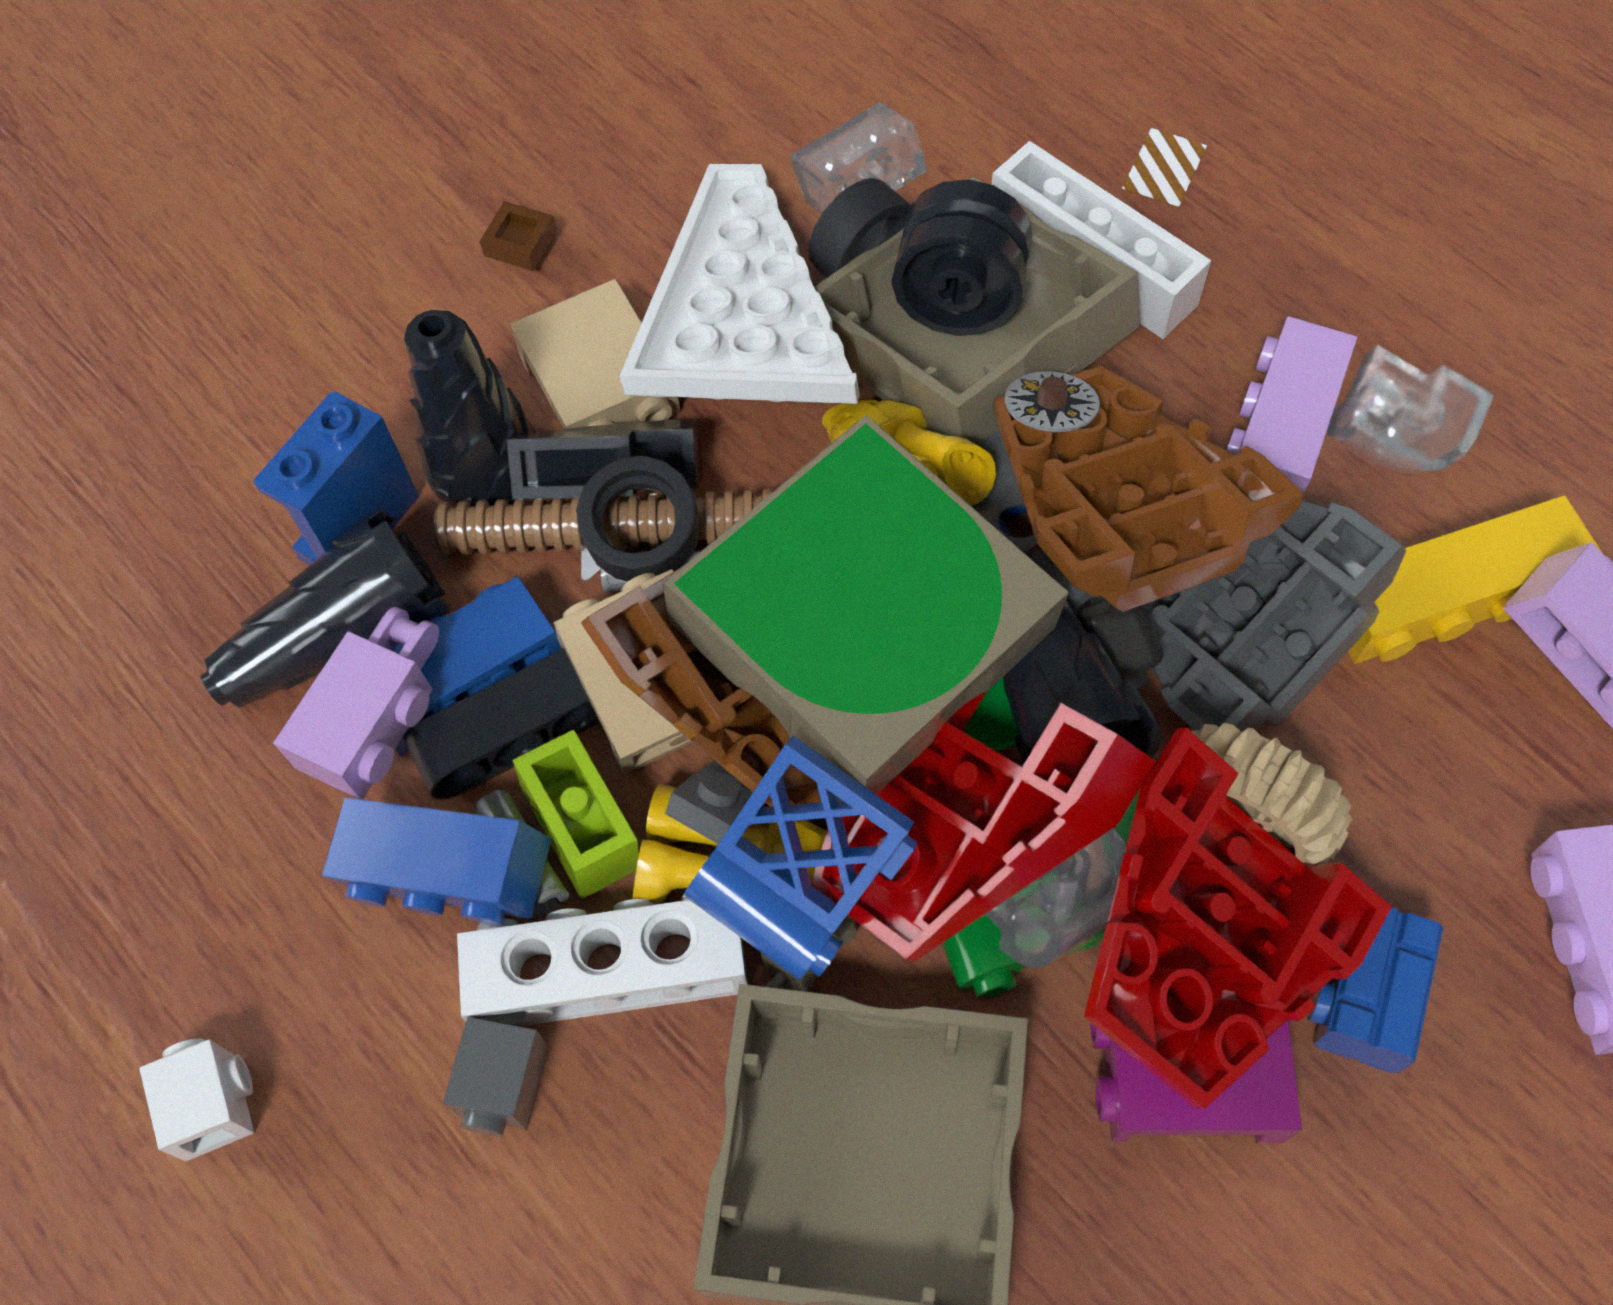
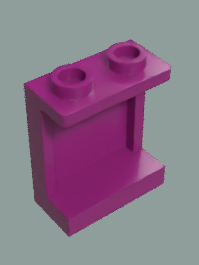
[1090,1020,1302,1143]

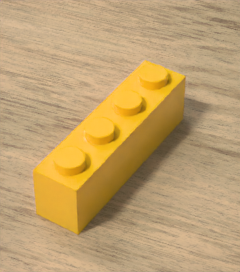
[1348,495,1603,664]

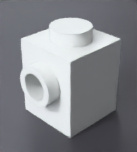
[139,1038,254,1161]

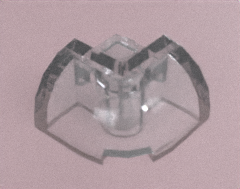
[1327,345,1494,477]
[986,828,1127,969]

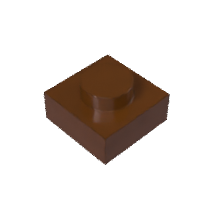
[479,201,557,271]

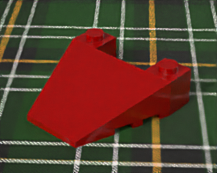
[811,691,1156,962]

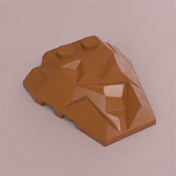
[993,366,1304,612]
[581,567,821,807]

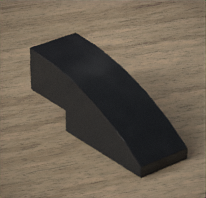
[506,419,703,499]

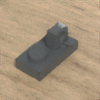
[665,760,768,844]

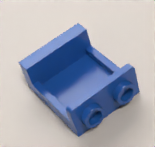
[254,392,419,565]

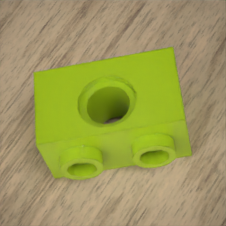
[513,730,639,900]

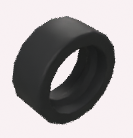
[808,178,911,278]
[576,456,700,581]

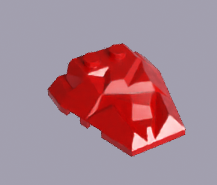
[1084,727,1392,1109]

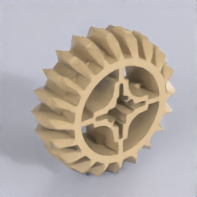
[1191,723,1353,865]

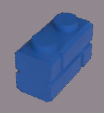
[1307,907,1444,1074]

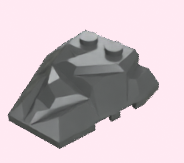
[1117,500,1406,732]

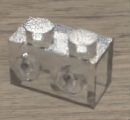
[789,102,928,214]

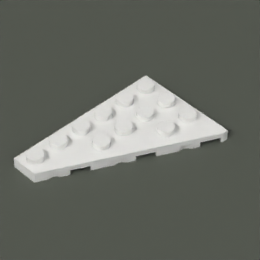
[619,164,860,404]

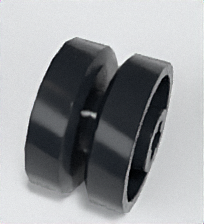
[891,179,1032,336]

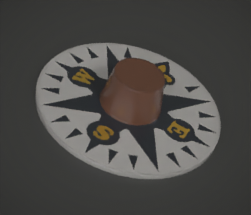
[1004,371,1100,432]

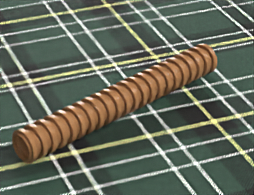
[434,489,772,556]

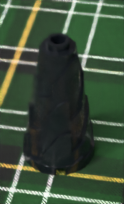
[404,310,536,507]
[200,505,453,708]
[1003,557,1162,765]

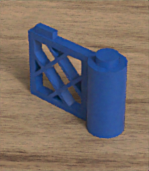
[683,736,918,980]

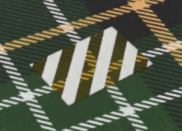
[1122,128,1207,207]

